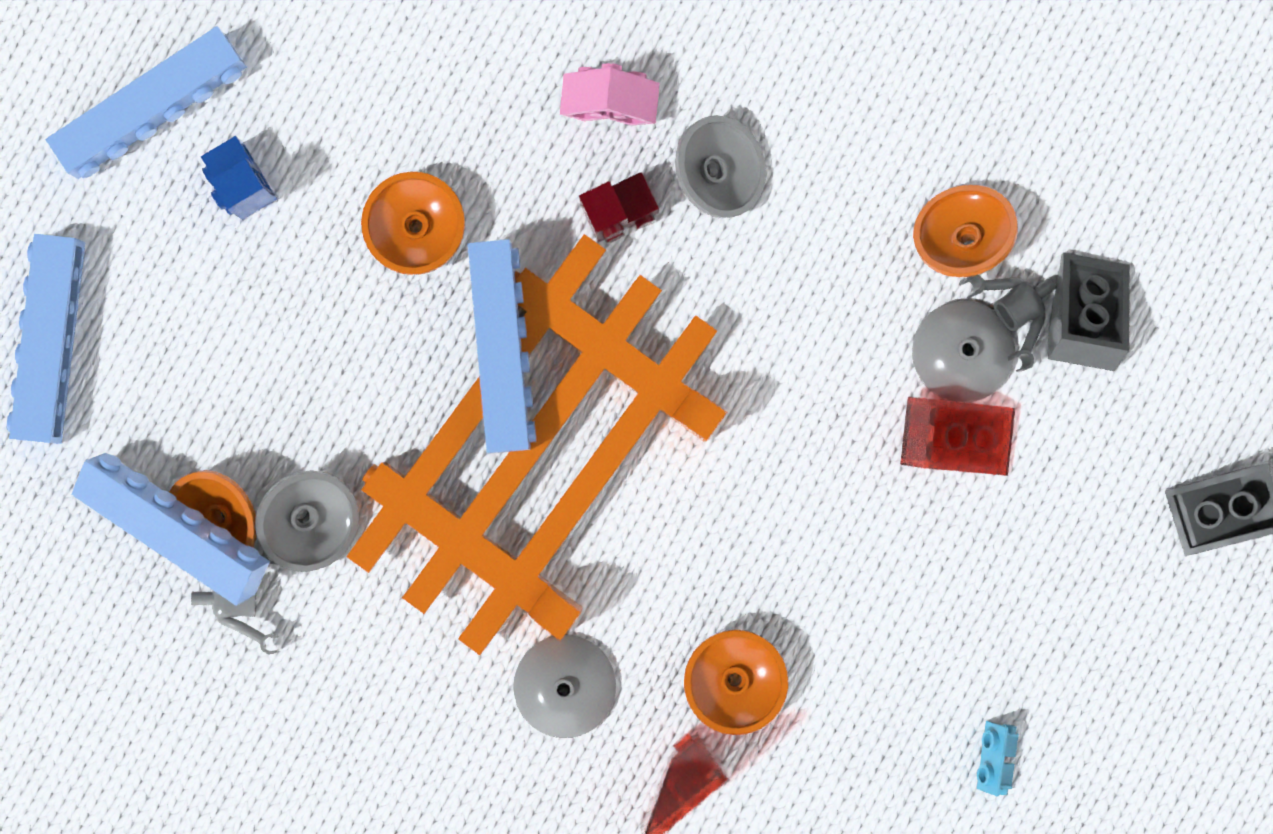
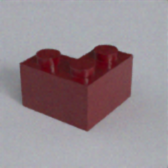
[578,172,659,244]

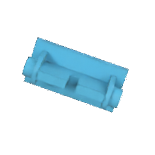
[976,721,1019,797]

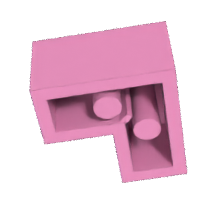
[560,63,660,126]

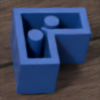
[200,136,278,220]

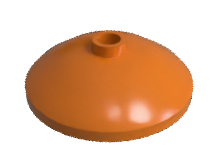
[361,172,465,275]
[913,185,1018,277]
[169,470,257,548]
[684,630,788,735]

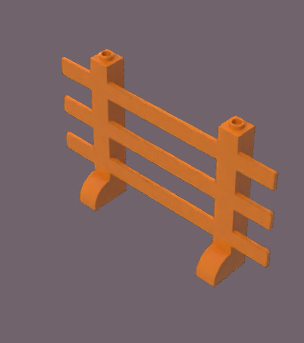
[346,234,727,655]

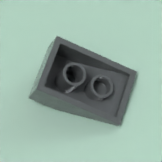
[1048,252,1130,371]
[1164,460,1273,557]

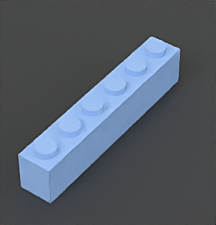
[45,26,247,179]
[7,234,86,444]
[467,239,536,454]
[71,453,270,606]

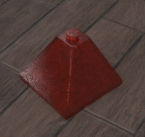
[640,731,729,834]

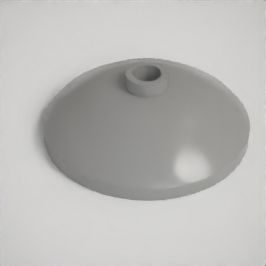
[675,115,766,218]
[912,300,1015,403]
[255,470,359,572]
[513,635,616,738]

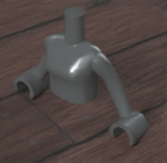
[959,275,1056,373]

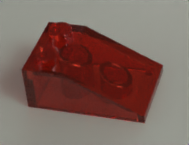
[900,397,1016,476]

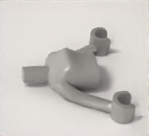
[191,551,279,655]

